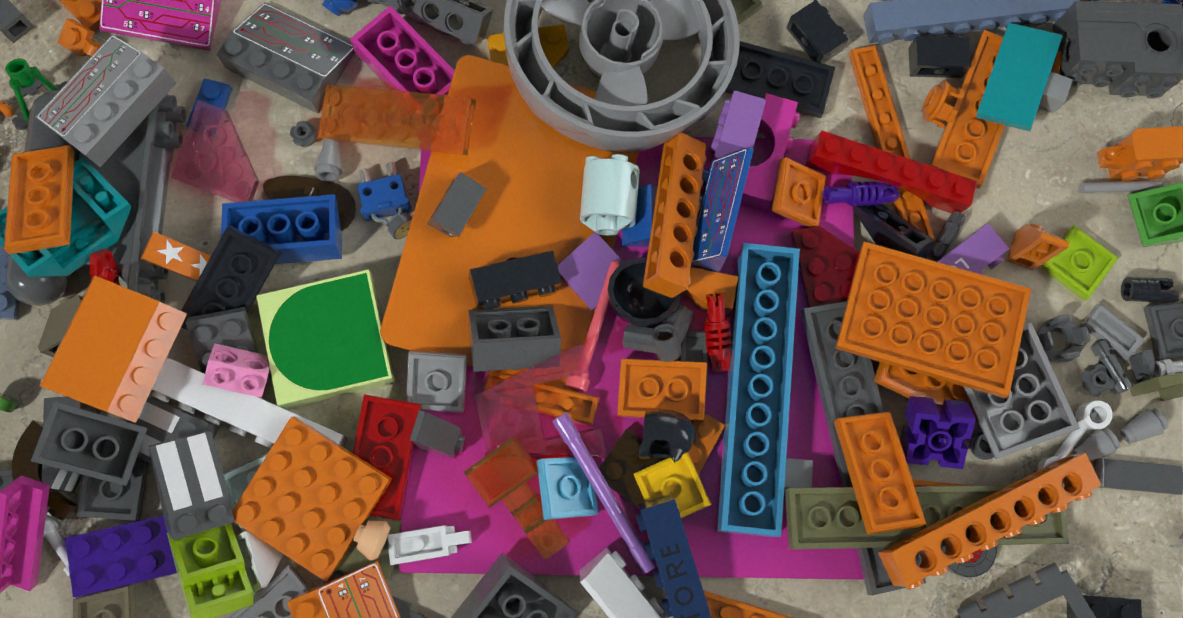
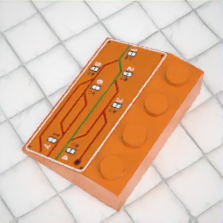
[287,561,401,618]

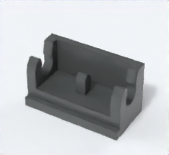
[427,172,487,237]

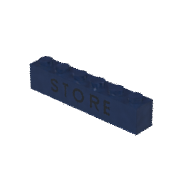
[635,494,712,618]

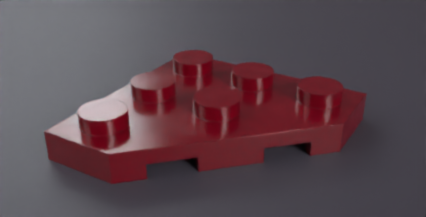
[791,226,859,308]

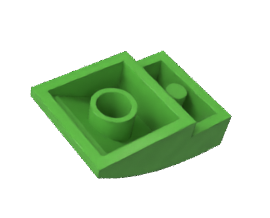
[1127,182,1183,247]

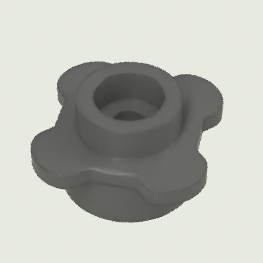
[1081,364,1115,397]

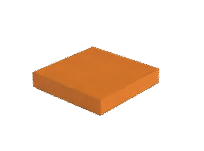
[772,157,826,228]

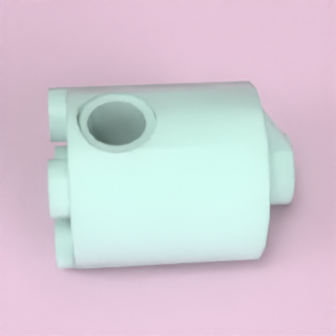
[580,154,640,235]

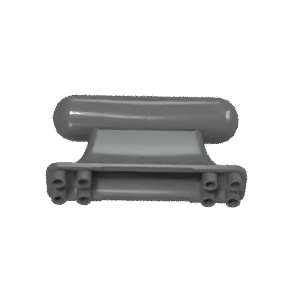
[5,90,186,306]

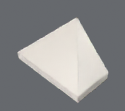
[236,530,283,593]

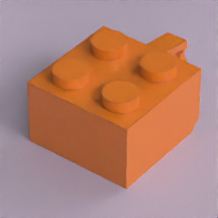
[1097,126,1183,181]

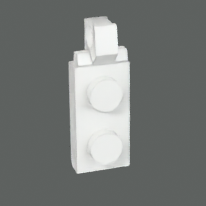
[387,525,472,565]

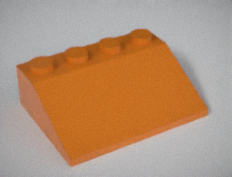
[39,276,187,423]

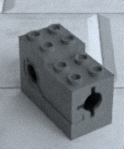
[1053,1,1183,99]

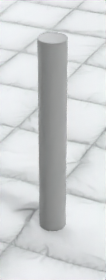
[1079,181,1164,193]

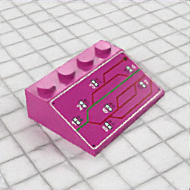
[100,0,221,51]

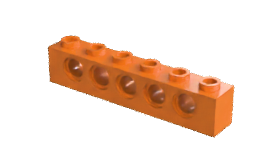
[643,132,706,298]

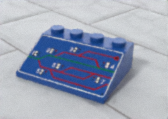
[691,148,754,272]

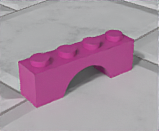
[741,93,800,210]

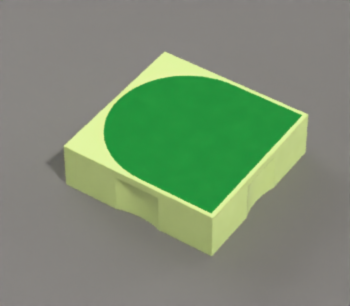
[257,269,397,410]

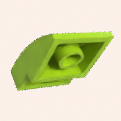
[167,523,254,618]

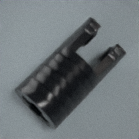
[1121,277,1179,303]

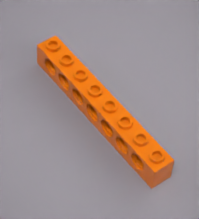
[878,453,1101,590]

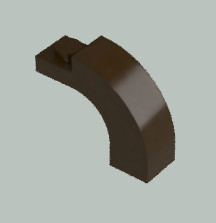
[12,420,79,521]

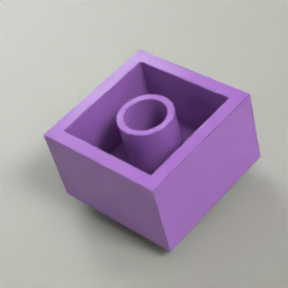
[710,91,766,161]

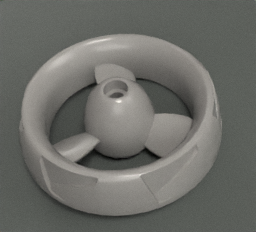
[504,0,740,153]

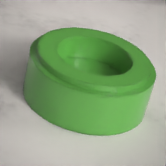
[0,393,18,412]

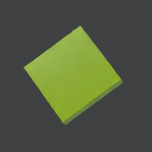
[1040,225,1119,301]

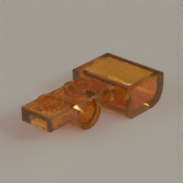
[464,436,570,560]

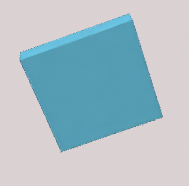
[537,457,598,520]

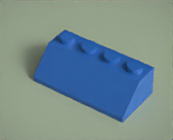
[221,194,342,264]

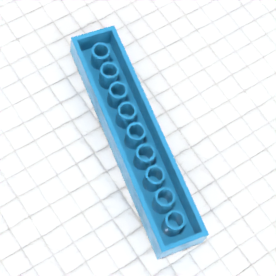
[717,243,800,538]

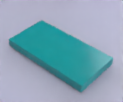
[976,23,1063,132]

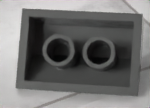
[468,306,561,372]

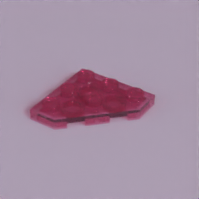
[171,100,259,202]

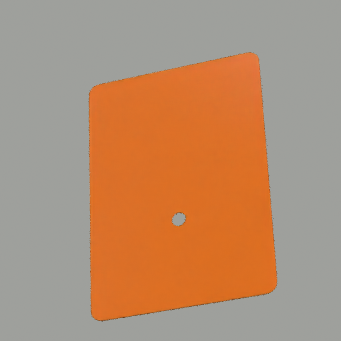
[380,55,639,392]

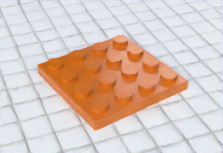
[232,416,392,582]

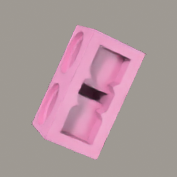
[202,343,270,398]

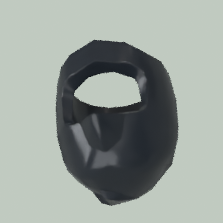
[638,409,697,463]

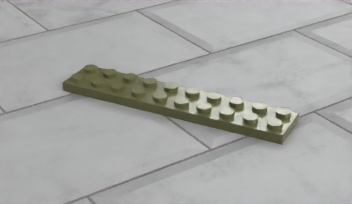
[785,485,1069,550]

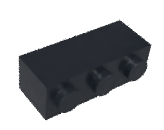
[468,251,562,310]

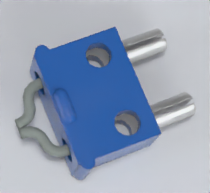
[357,162,412,226]

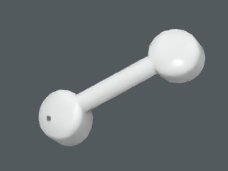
[1038,401,1113,484]

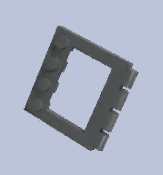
[957,562,1096,618]

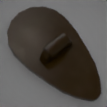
[263,176,356,232]

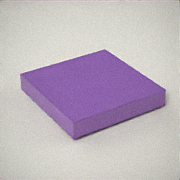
[557,232,624,310]

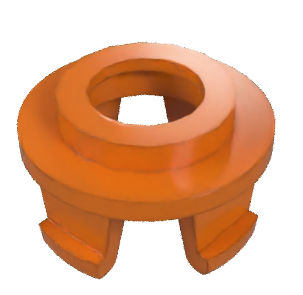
[921,80,964,128]

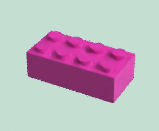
[350,6,455,126]

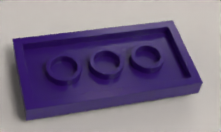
[65,516,177,598]

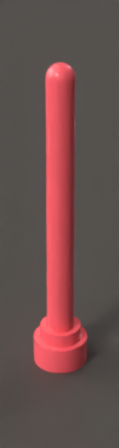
[565,260,621,392]

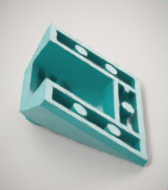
[0,157,131,277]

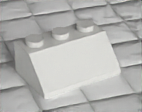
[580,547,665,618]

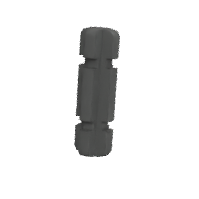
[929,211,966,260]
[1091,340,1133,393]

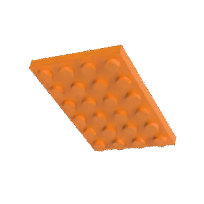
[835,242,1031,398]

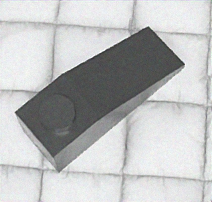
[410,410,466,459]

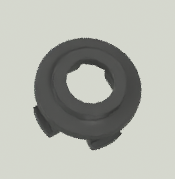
[1037,315,1090,363]

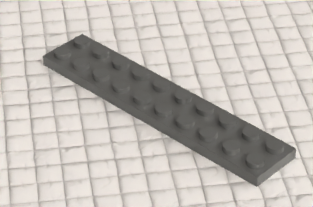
[800,301,926,595]

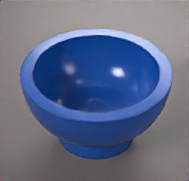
[322,0,359,16]

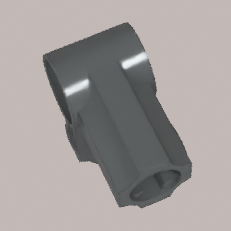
[622,304,694,362]

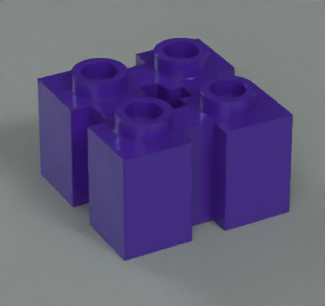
[900,396,976,469]

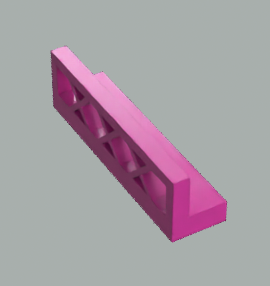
[0,476,50,593]

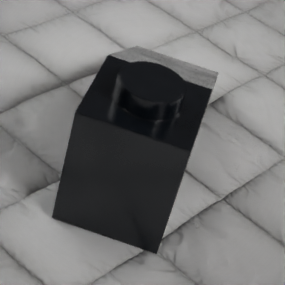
[852,204,934,259]

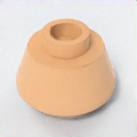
[353,521,391,560]

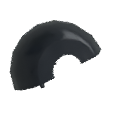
[607,258,681,327]

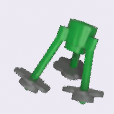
[5,58,67,130]

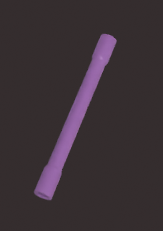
[552,412,657,574]

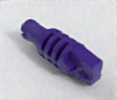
[823,181,900,206]

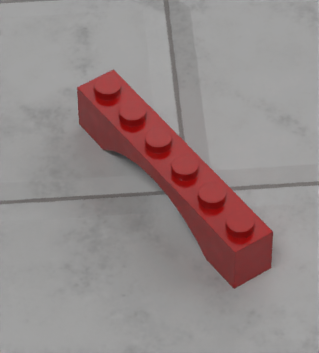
[805,130,977,213]

